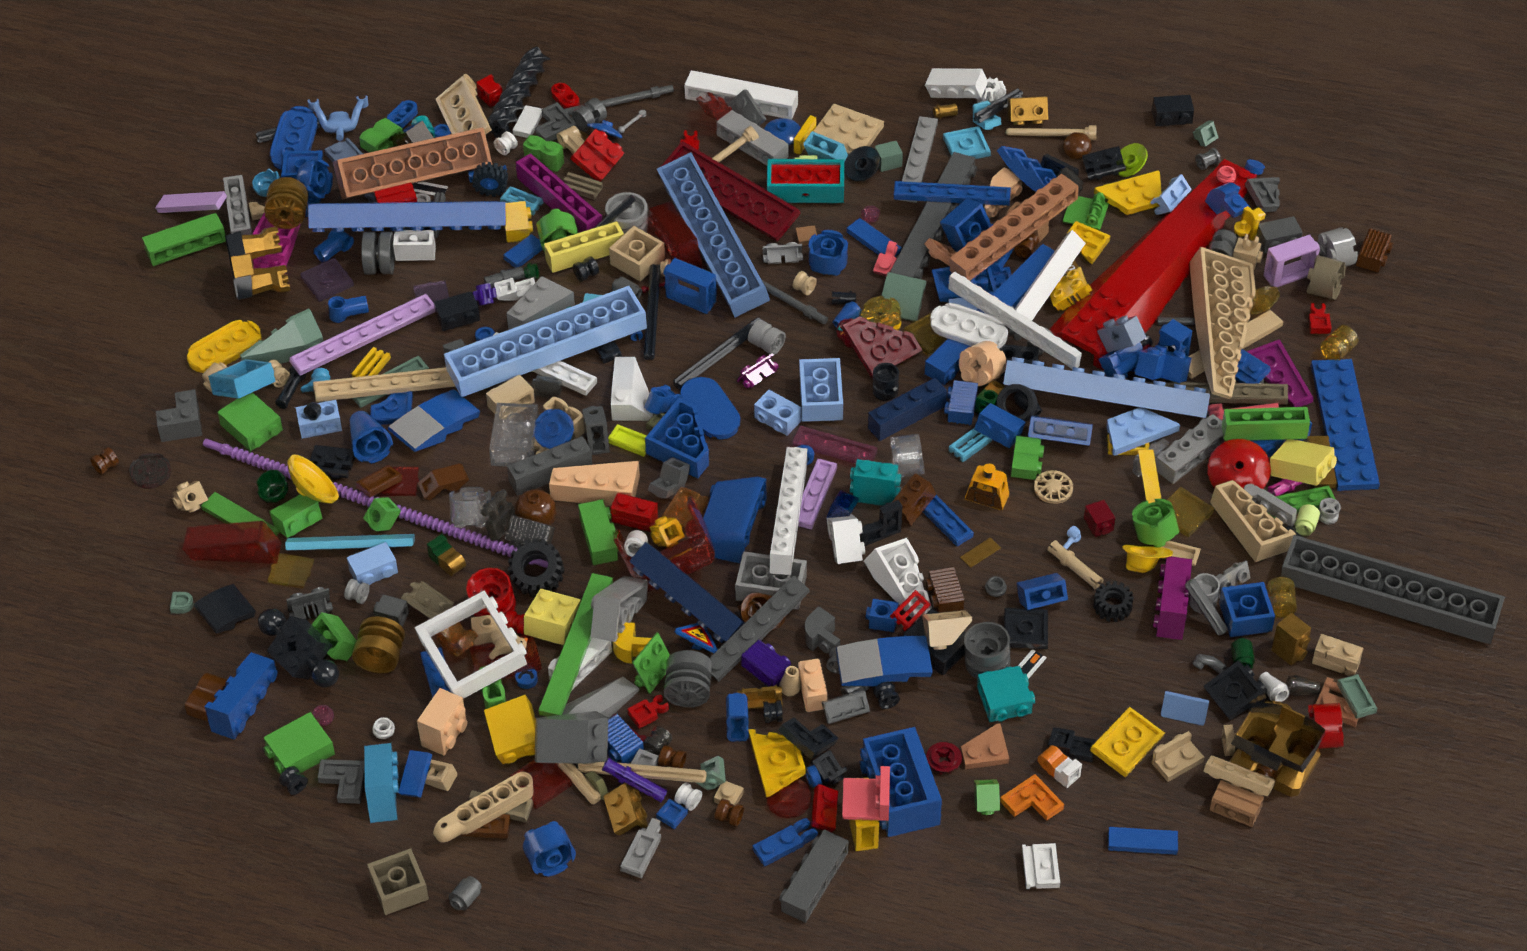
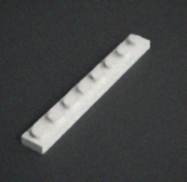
[949,272,1081,369]

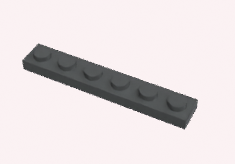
[709,575,810,682]

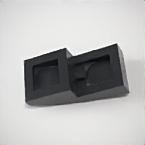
[1048,727,1097,763]

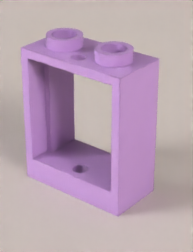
[1263,235,1320,289]

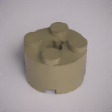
[1307,255,1346,300]

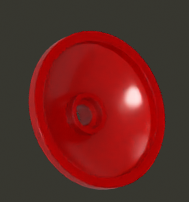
[1207,439,1271,489]

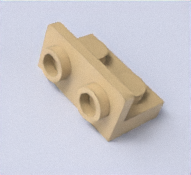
[1152,731,1204,782]

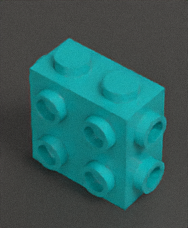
[850,459,902,506]
[977,666,1035,722]

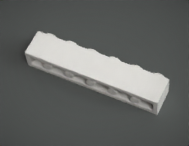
[684,70,798,120]

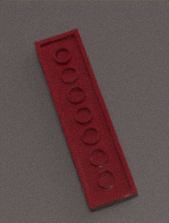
[660,141,801,242]

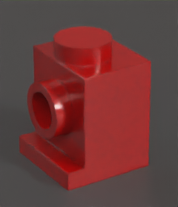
[476,74,503,108]

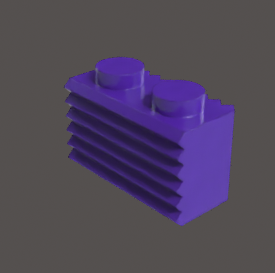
[741,640,791,687]

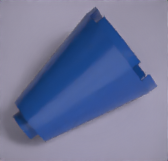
[350,411,393,463]

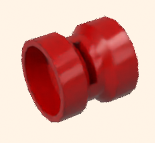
[505,610,526,636]

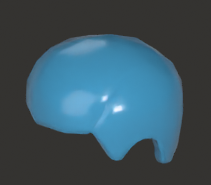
[252,169,280,197]

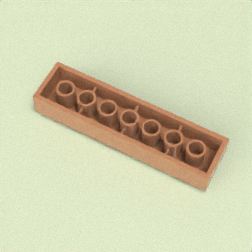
[333,127,492,200]

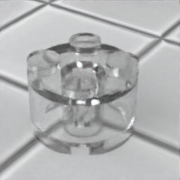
[890,434,925,478]
[449,487,492,528]

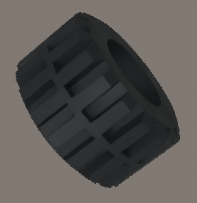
[508,539,564,597]

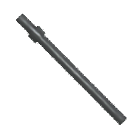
[564,85,674,115]
[761,279,828,324]

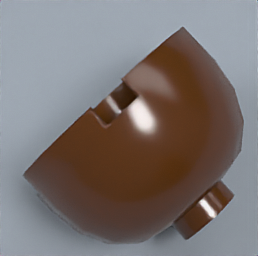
[515,489,557,531]

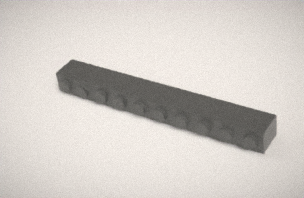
[890,152,977,279]

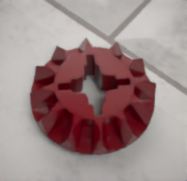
[926,742,962,774]

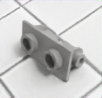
[763,242,803,264]
[1216,560,1251,599]

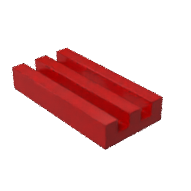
[890,590,931,631]

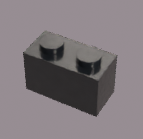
[1152,95,1194,126]
[434,291,480,331]

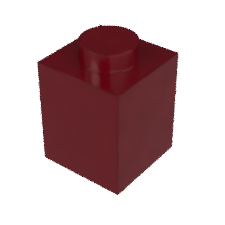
[1084,500,1116,537]

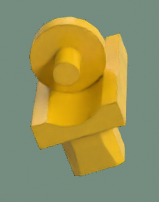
[1234,206,1266,241]

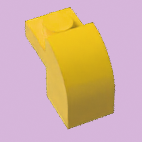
[612,622,652,664]

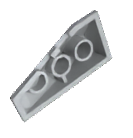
[562,677,639,719]

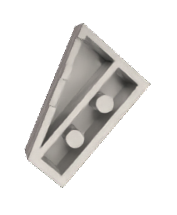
[507,276,575,330]

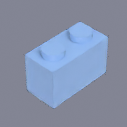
[347,542,398,585]

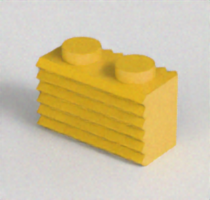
[505,201,533,243]

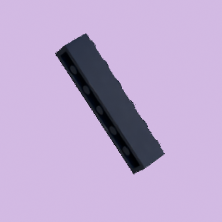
[629,541,745,644]

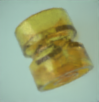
[1320,325,1359,360]
[1267,577,1297,618]

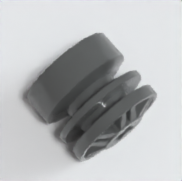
[964,622,1011,678]
[664,650,712,707]

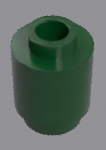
[1231,638,1255,669]

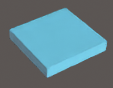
[943,126,991,159]

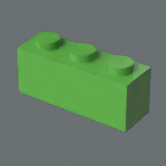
[578,499,621,565]

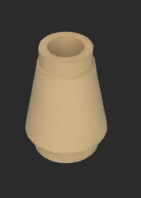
[779,666,801,696]

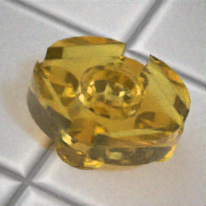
[861,296,901,327]

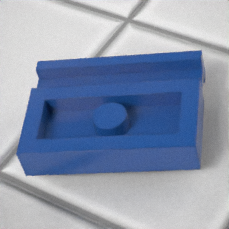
[1235,349,1271,384]

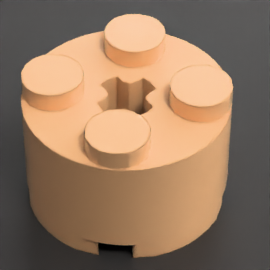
[959,341,1006,386]

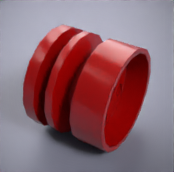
[466,568,516,617]

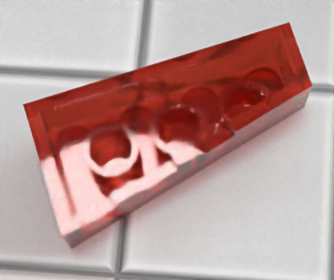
[648,202,702,269]
[183,521,281,564]

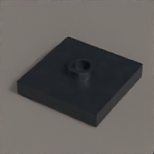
[1004,608,1048,649]

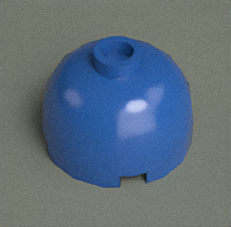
[296,160,333,198]

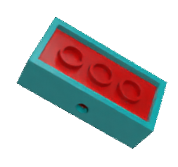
[767,159,844,203]

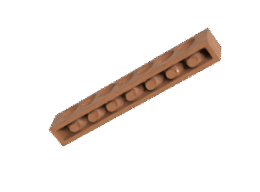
[950,174,1078,281]

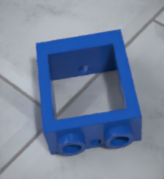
[664,258,717,314]

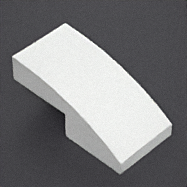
[494,277,535,301]

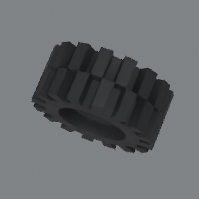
[1093,581,1134,622]

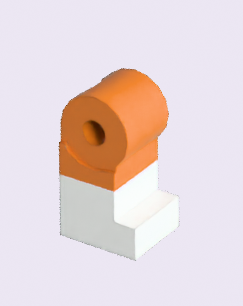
[1037,745,1082,788]

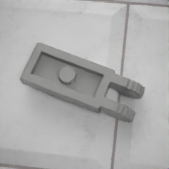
[1244,483,1297,527]

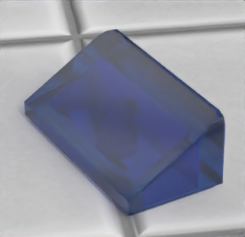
[827,490,859,518]

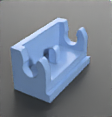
[1150,174,1192,215]

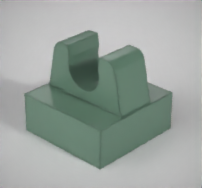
[1193,120,1219,147]

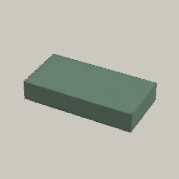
[1337,674,1378,719]

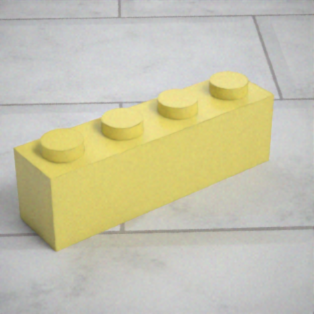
[544,221,624,273]

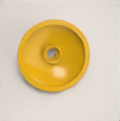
[288,455,339,503]

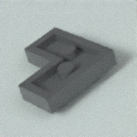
[535,102,577,141]
[318,759,365,804]

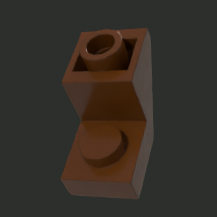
[418,463,469,501]

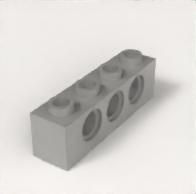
[223,175,252,235]

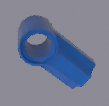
[313,230,354,263]
[328,296,369,323]

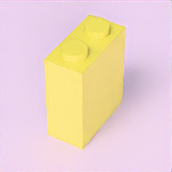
[1270,439,1337,486]

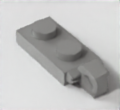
[620,818,661,878]

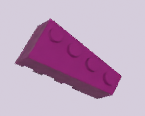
[1153,556,1192,640]

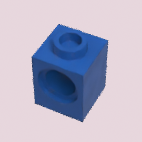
[866,599,899,632]

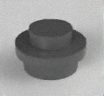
[985,576,1007,597]

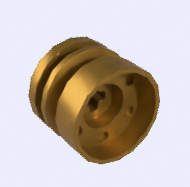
[264,177,308,229]
[352,616,405,673]

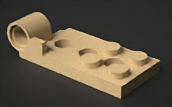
[436,74,492,135]

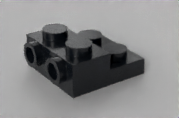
[1203,660,1268,721]

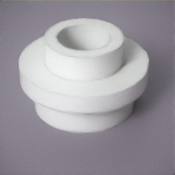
[372,718,395,739]

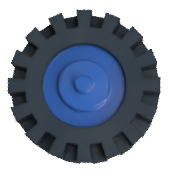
[472,162,508,197]

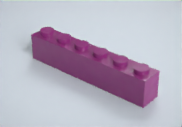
[516,153,602,233]

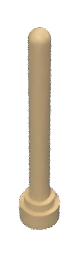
[1006,125,1097,141]
[712,126,759,162]

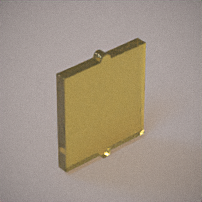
[268,553,314,589]

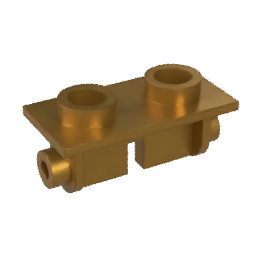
[737,685,783,709]

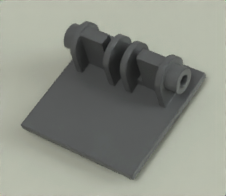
[286,587,333,619]

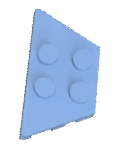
[1106,407,1180,456]

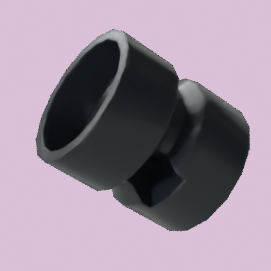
[873,363,899,401]

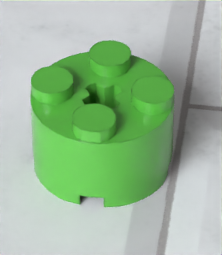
[536,209,578,252]
[1132,499,1179,548]

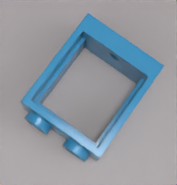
[208,359,276,399]

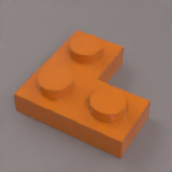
[1000,774,1065,821]

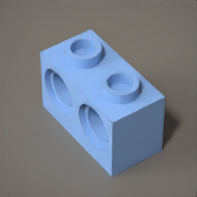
[754,389,802,436]
[296,400,342,439]

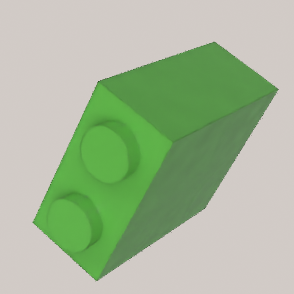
[218,392,283,452]
[263,712,335,774]

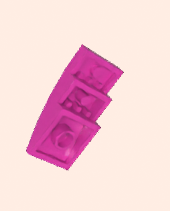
[252,213,300,268]

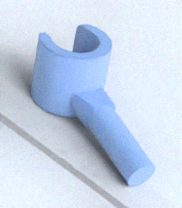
[1063,526,1081,549]

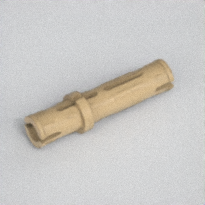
[1047,540,1103,589]

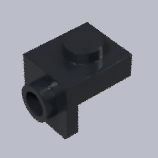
[810,750,848,785]

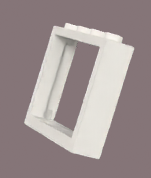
[415,590,527,699]

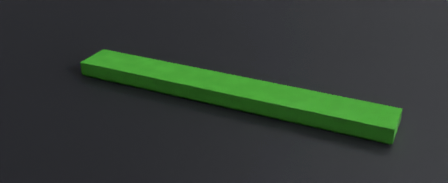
[539,573,613,717]

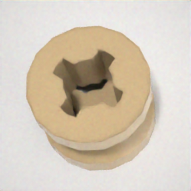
[793,271,817,295]

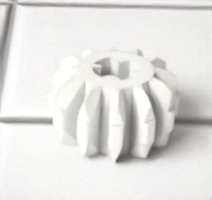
[976,77,1006,104]

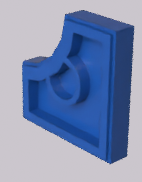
[370,391,413,424]

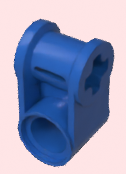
[644,385,683,414]

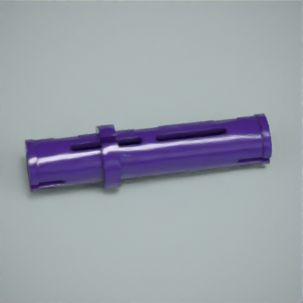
[602,757,667,803]

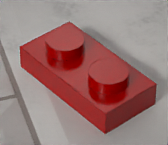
[811,784,838,833]

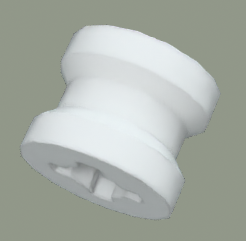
[494,131,518,155]
[674,782,702,811]

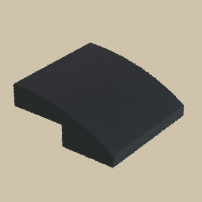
[194,584,256,634]

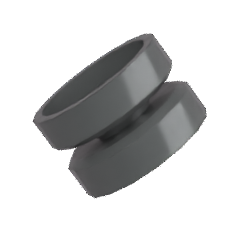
[362,232,395,275]

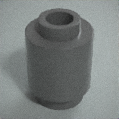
[612,277,642,300]
[449,876,482,911]

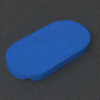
[270,106,318,170]
[681,377,740,439]

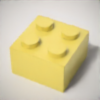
[524,589,581,645]

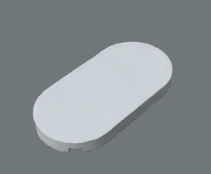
[930,303,1008,349]

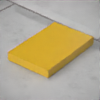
[1090,707,1165,778]

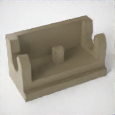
[401,581,454,619]

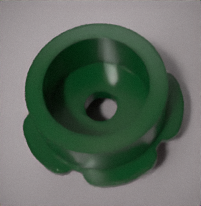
[524,263,539,280]

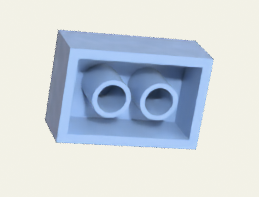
[799,358,843,422]

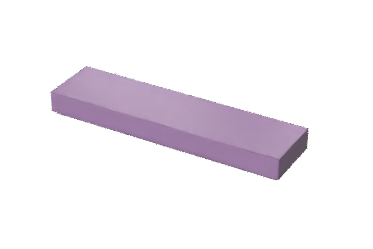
[155,191,227,213]
[798,459,837,530]

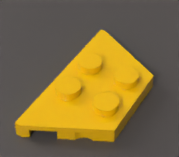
[1094,170,1161,215]
[749,729,806,797]

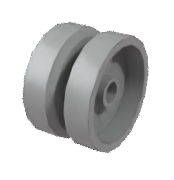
[605,192,648,234]

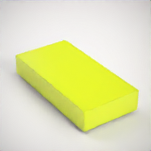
[608,424,647,457]

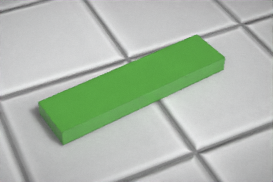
[1268,485,1335,518]
[201,492,279,547]

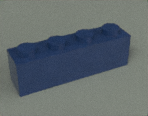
[868,378,947,441]

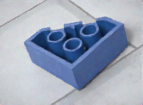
[645,398,709,479]

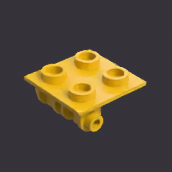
[1050,266,1092,311]

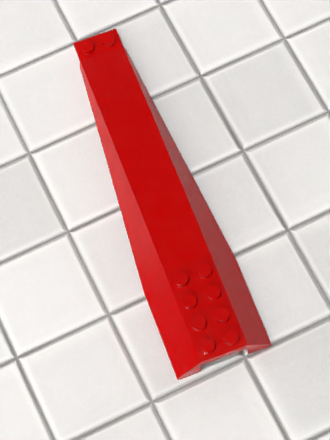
[1049,159,1257,371]

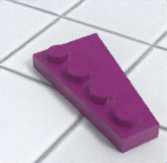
[1247,339,1313,407]

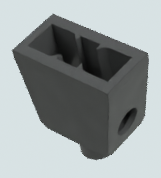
[582,406,610,455]

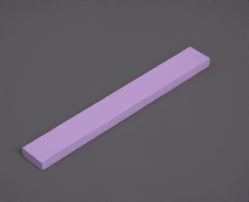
[289,294,435,376]

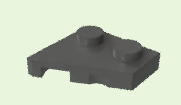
[719,89,767,126]
[1245,177,1280,212]

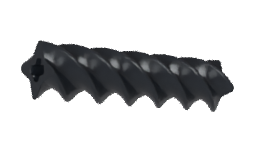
[487,46,550,139]

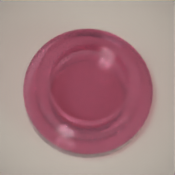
[861,206,880,222]
[312,705,334,726]

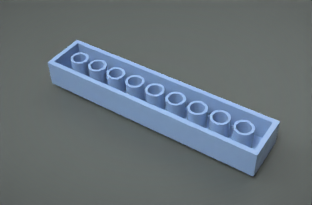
[444,286,647,397]

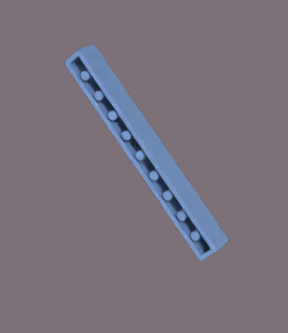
[1003,357,1210,418]

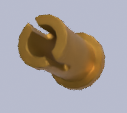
[933,103,958,119]

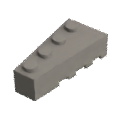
[591,576,648,642]

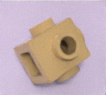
[172,481,208,513]

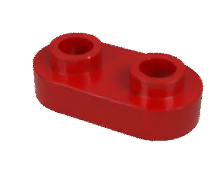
[551,83,580,109]

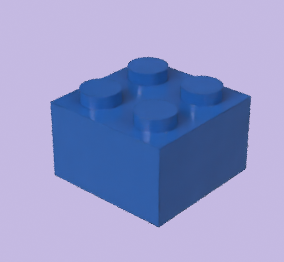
[940,198,992,252]
[1219,582,1275,637]

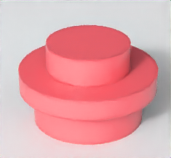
[1216,166,1236,183]

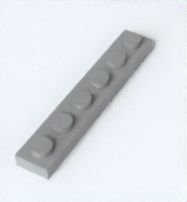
[900,116,938,203]

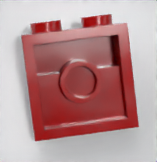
[570,129,624,182]

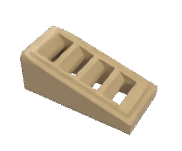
[425,760,457,791]

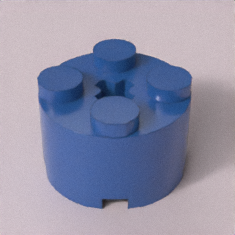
[809,230,848,276]
[523,821,576,876]

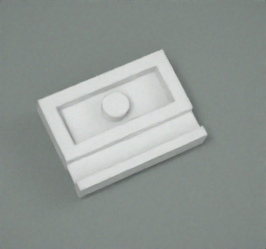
[1022,843,1060,889]

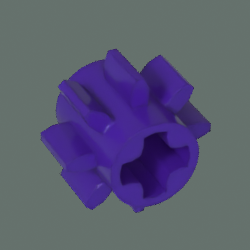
[472,283,497,306]

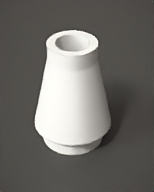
[1258,672,1289,702]

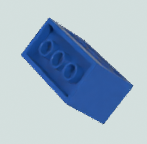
[859,727,942,837]

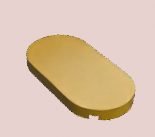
[187,320,261,373]

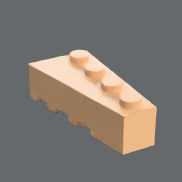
[549,461,640,506]

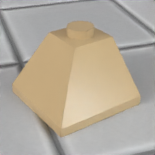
[922,610,972,650]

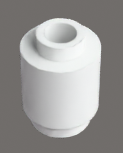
[624,530,648,557]

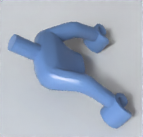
[308,95,368,141]

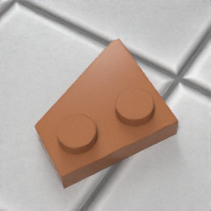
[925,238,955,266]
[961,723,1009,770]

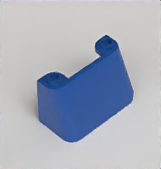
[692,477,767,563]

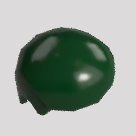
[256,470,289,503]

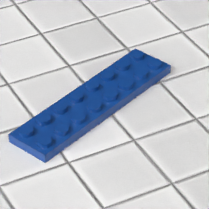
[1311,359,1380,491]

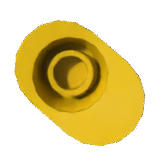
[1122,545,1173,573]

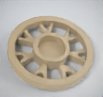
[1034,470,1073,504]

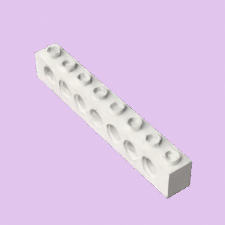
[770,447,807,575]

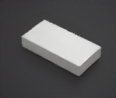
[513,105,542,138]

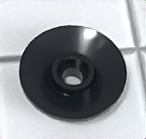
[844,146,880,181]

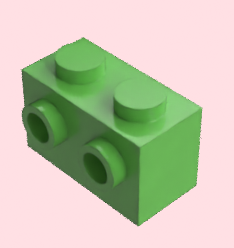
[270,494,323,538]
[312,612,357,661]

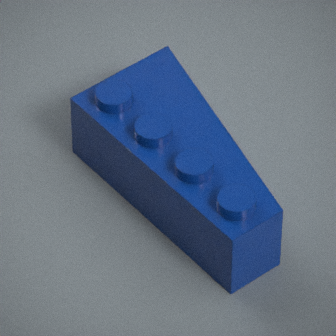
[204,652,277,740]

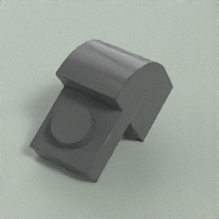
[648,457,691,500]
[805,606,840,653]

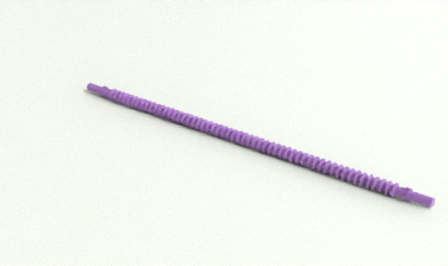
[203,439,548,568]

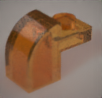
[434,622,479,657]

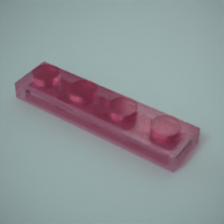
[793,426,878,464]

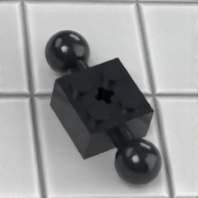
[258,608,339,688]

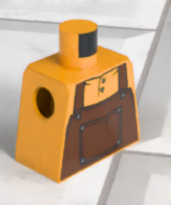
[965,464,1009,510]

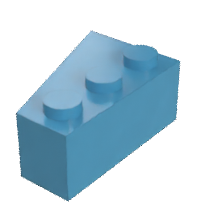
[364,743,399,823]

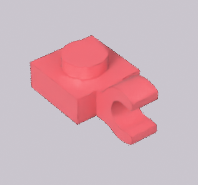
[873,241,898,277]

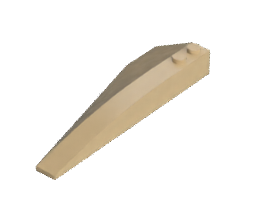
[1189,247,1256,399]

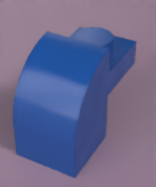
[1205,182,1250,218]

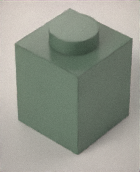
[875,141,903,172]

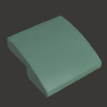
[878,272,926,322]

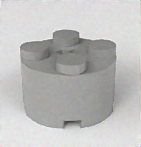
[1318,227,1358,267]

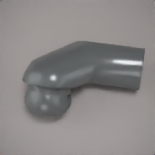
[1192,654,1227,674]

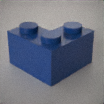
[1135,345,1192,383]

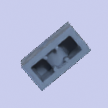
[1097,315,1147,353]

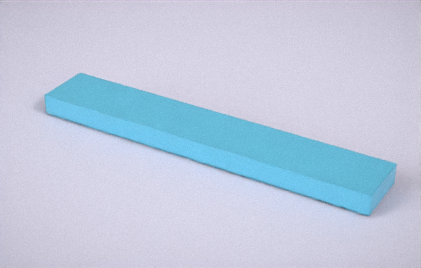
[285,534,415,550]

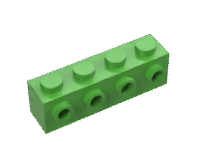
[142,213,226,266]
[1222,407,1310,441]

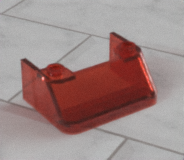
[613,496,715,592]

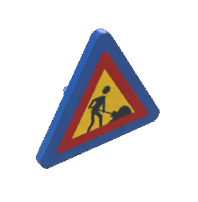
[674,623,718,653]

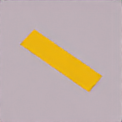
[1138,450,1161,503]

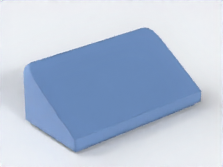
[1161,691,1209,726]

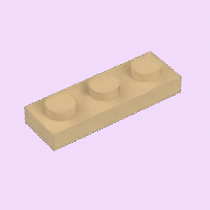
[1203,755,1275,796]

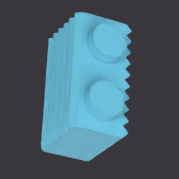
[804,131,848,162]

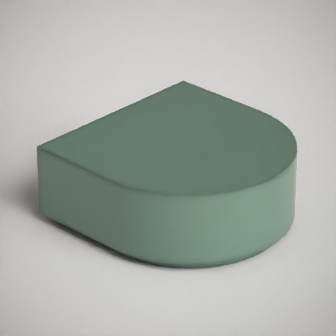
[170,592,194,614]

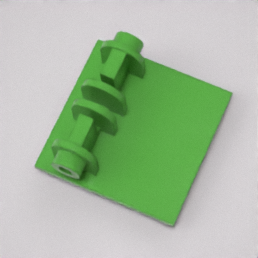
[1063,192,1109,230]
[632,632,670,694]

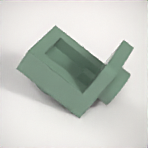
[697,756,726,790]

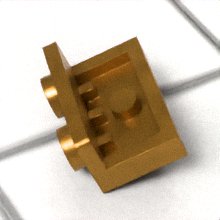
[603,783,648,836]

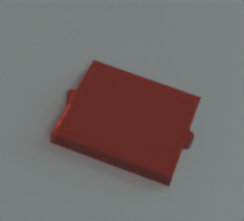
[380,467,419,496]

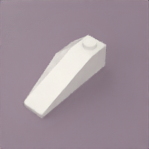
[611,357,653,421]
[864,538,932,622]

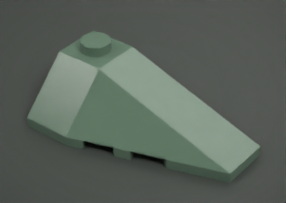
[240,309,324,364]

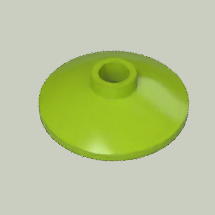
[1119,143,1148,177]

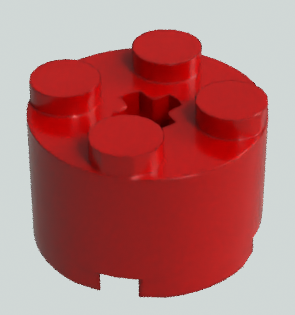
[1308,703,1344,749]

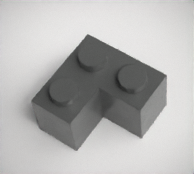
[156,389,203,442]

